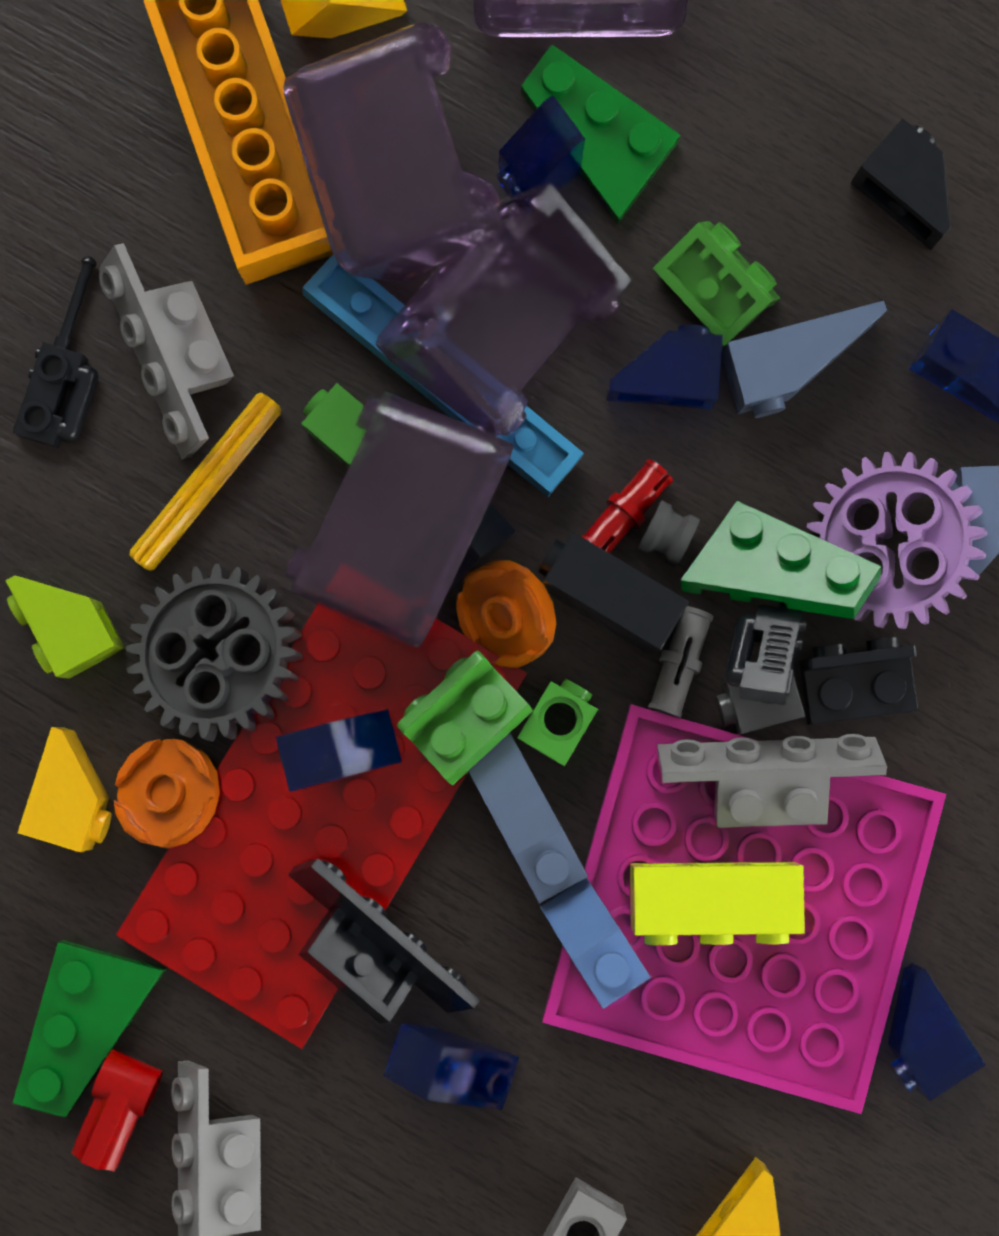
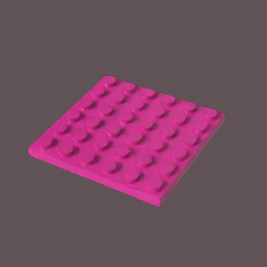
[542,704,946,1114]

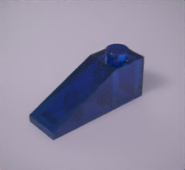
[909,309,999,423]

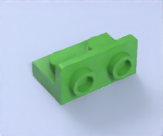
[653,221,780,346]
[397,651,533,786]

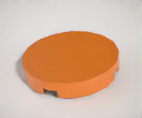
[456,560,557,668]
[114,739,220,848]

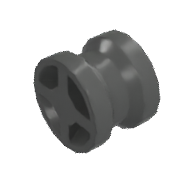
[638,500,700,567]

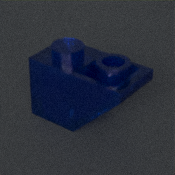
[384,1023,520,1110]

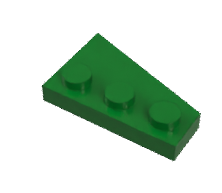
[521,45,680,225]
[13,940,167,1118]

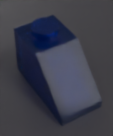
[496,95,585,210]
[606,325,723,409]
[276,709,403,792]
[888,963,986,1101]

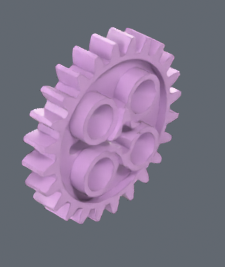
[806,452,987,629]

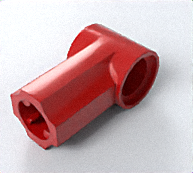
[71,1049,164,1172]

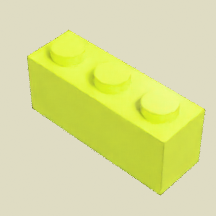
[630,862,805,945]

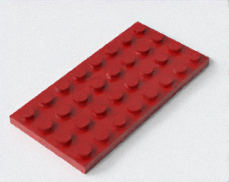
[116,563,528,1049]

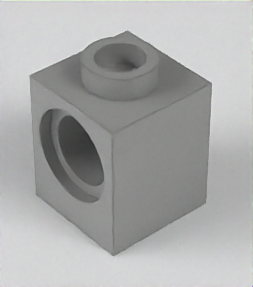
[543,1177,627,1236]

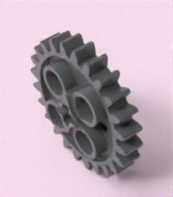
[126,564,303,742]

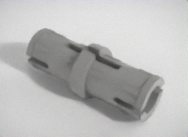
[648,606,714,718]

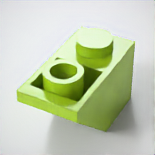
[5,575,126,679]

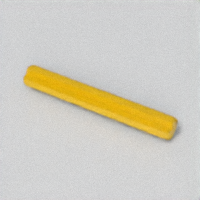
[129,392,281,571]

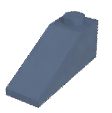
[721,301,887,418]
[468,733,588,903]

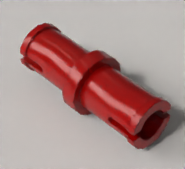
[581,459,673,554]

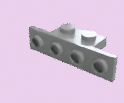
[99,243,234,460]
[657,734,887,828]
[171,1060,261,1236]

